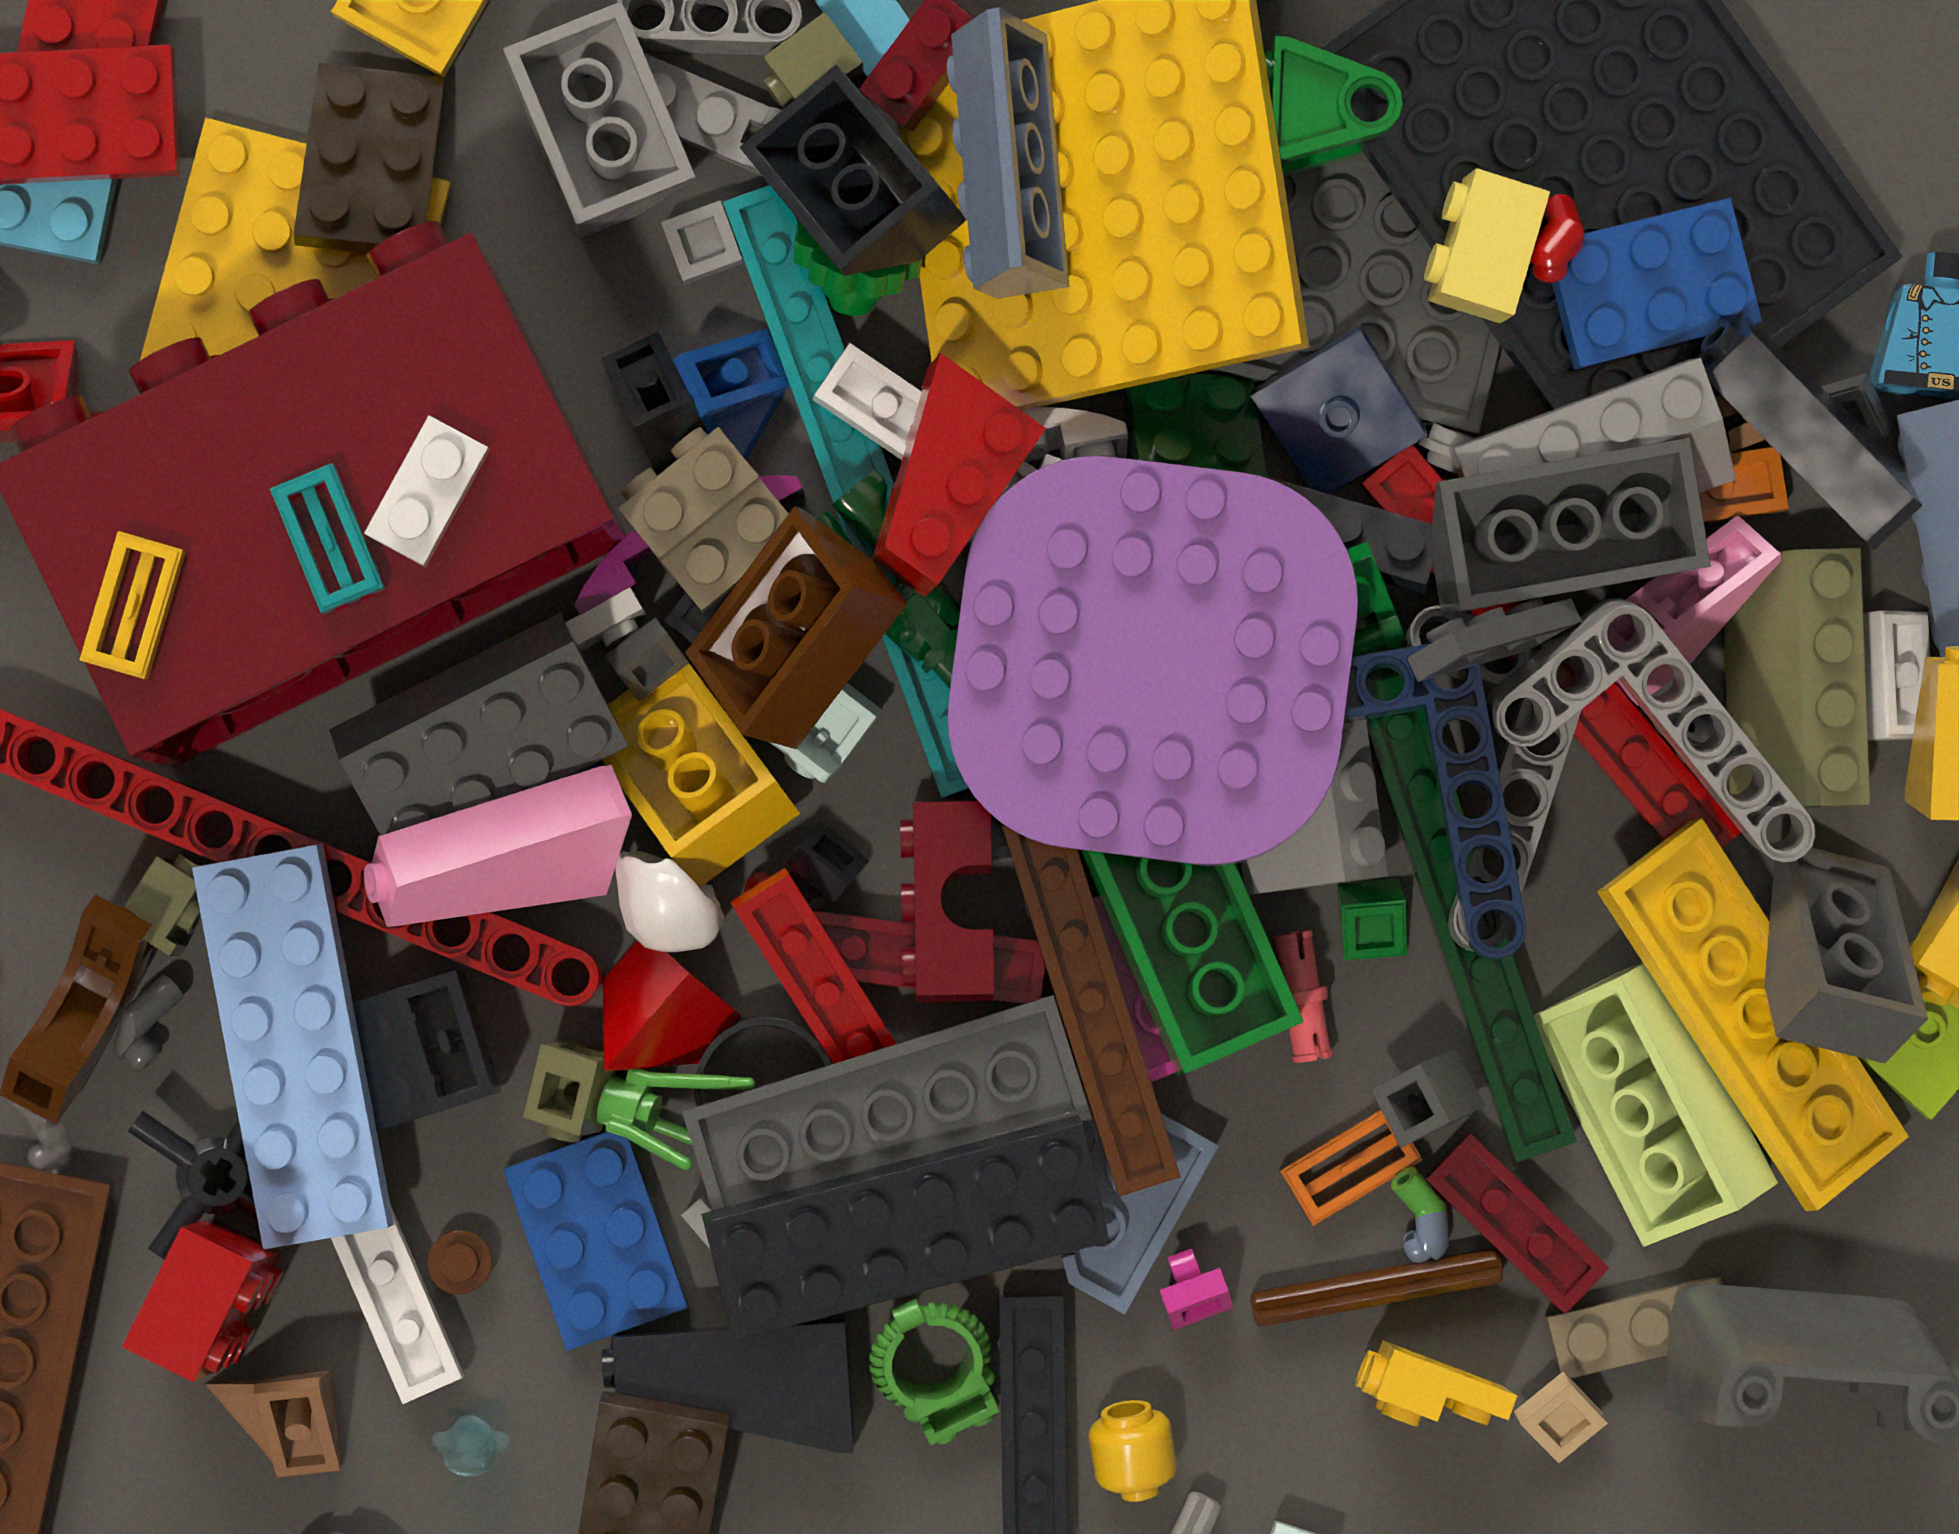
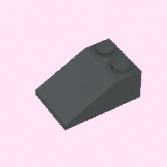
[1764,847,1928,1063]

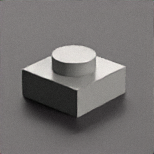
[661,200,744,285]

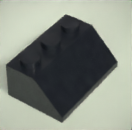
[739,64,967,276]

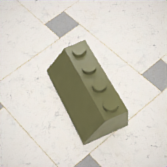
[1722,548,1870,810]

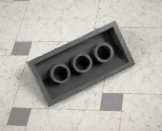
[1430,438,1711,612]

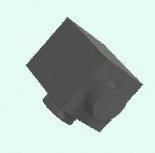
[1371,1049,1486,1148]

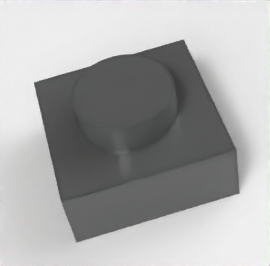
[604,618,689,701]

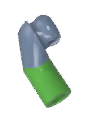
[1391,1167,1449,1263]

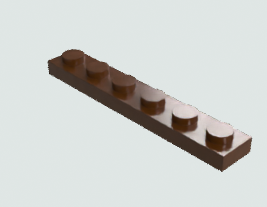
[1002,825,1181,1197]

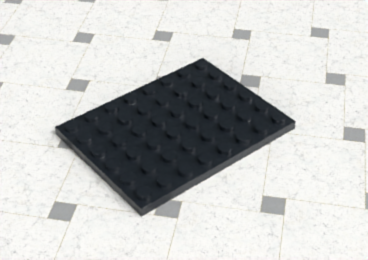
[1320,0,1903,412]

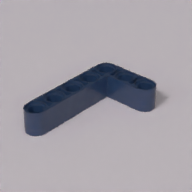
[1344,644,1526,960]

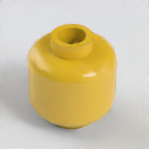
[1088,1400,1177,1502]

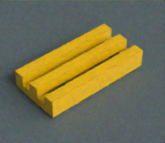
[80,531,186,680]

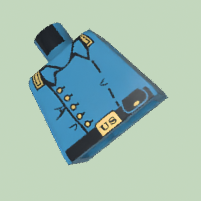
[1869,252,1959,401]

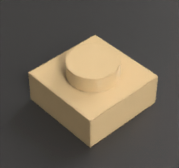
[1514,1371,1608,1463]

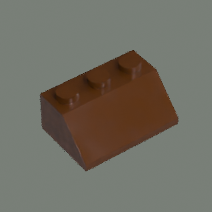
[685,506,907,749]

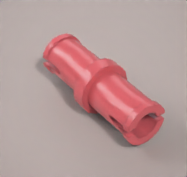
[1271,929,1334,1063]

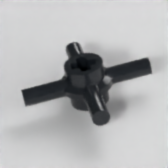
[128,1110,258,1260]

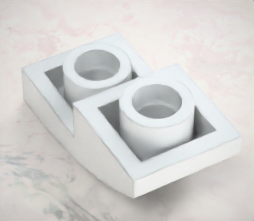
[1021,407,1128,462]

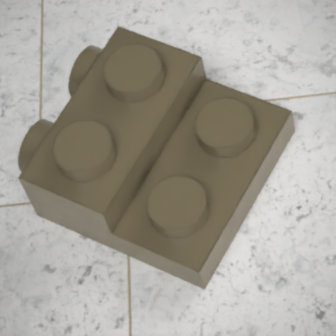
[618,427,789,612]

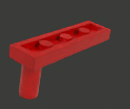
[730,868,897,1064]

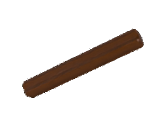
[1250,1249,1503,1327]

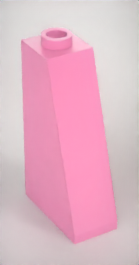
[364,765,632,927]

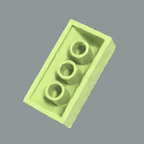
[1534,962,1778,1247]

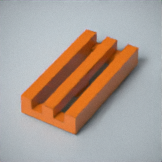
[1279,1109,1423,1226]

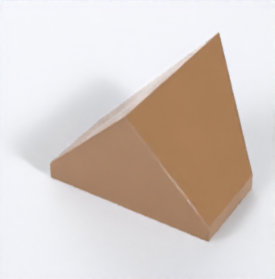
[205,1370,341,1477]

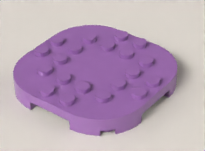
[948,456,1358,866]

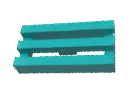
[270,463,386,615]

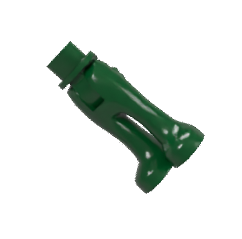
[816,469,961,689]

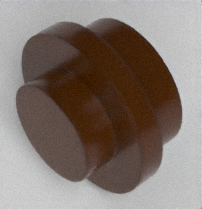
[427,1230,493,1295]

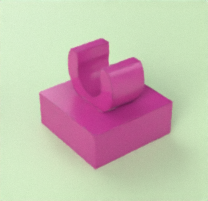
[1160,1248,1233,1330]

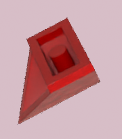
[603,940,741,1071]

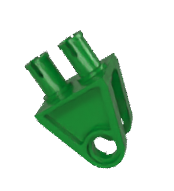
[1264,36,1403,177]

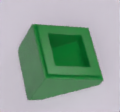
[1337,878,1407,961]

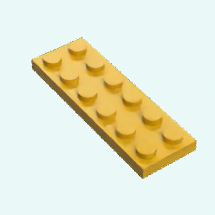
[1597,818,1909,1211]

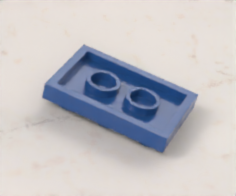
[1552,198,1762,370]
[503,1132,689,1351]

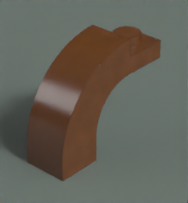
[0,894,153,1125]

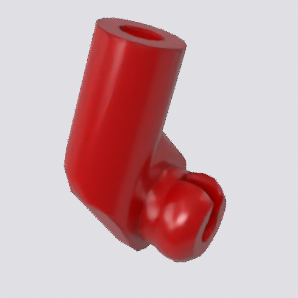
[1530,194,1585,283]

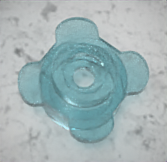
[432,1415,510,1476]

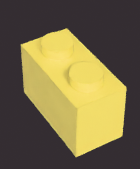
[1424,168,1550,323]

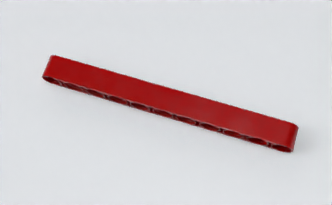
[0,708,604,1006]

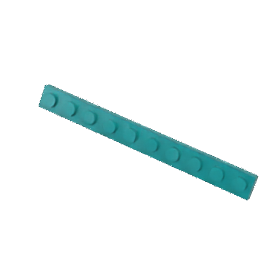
[723,185,969,799]

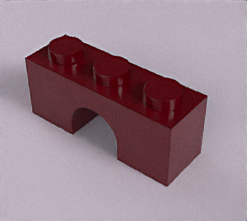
[900,801,994,1002]

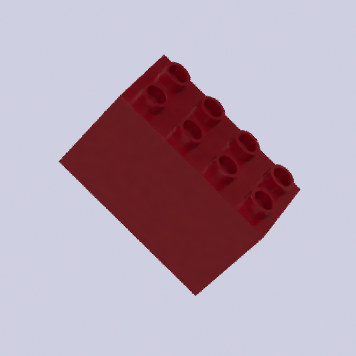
[0,221,626,768]

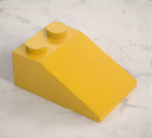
[602,664,800,888]

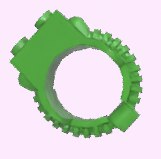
[869,1298,1000,1445]

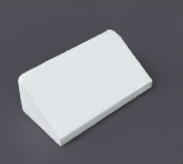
[1863,611,1930,741]

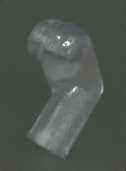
[9,1100,74,1173]

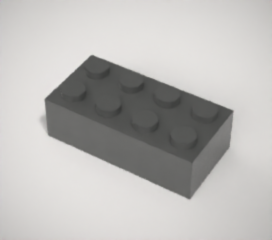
[329,612,628,835]

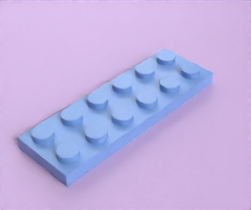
[192,844,394,1249]

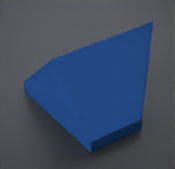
[673,329,790,461]

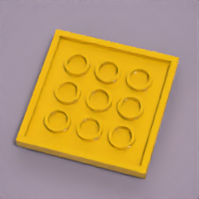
[140,118,452,360]

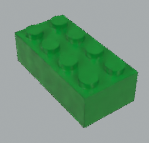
[1079,850,1304,1076]

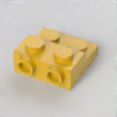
[1355,1340,1517,1427]

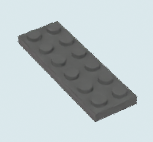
[682,995,1092,1211]

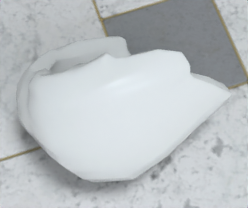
[615,851,726,952]

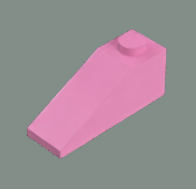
[1607,515,1781,705]

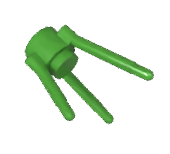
[597,1068,756,1170]

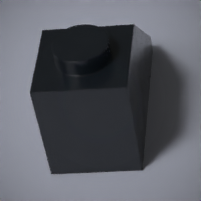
[601,332,708,476]

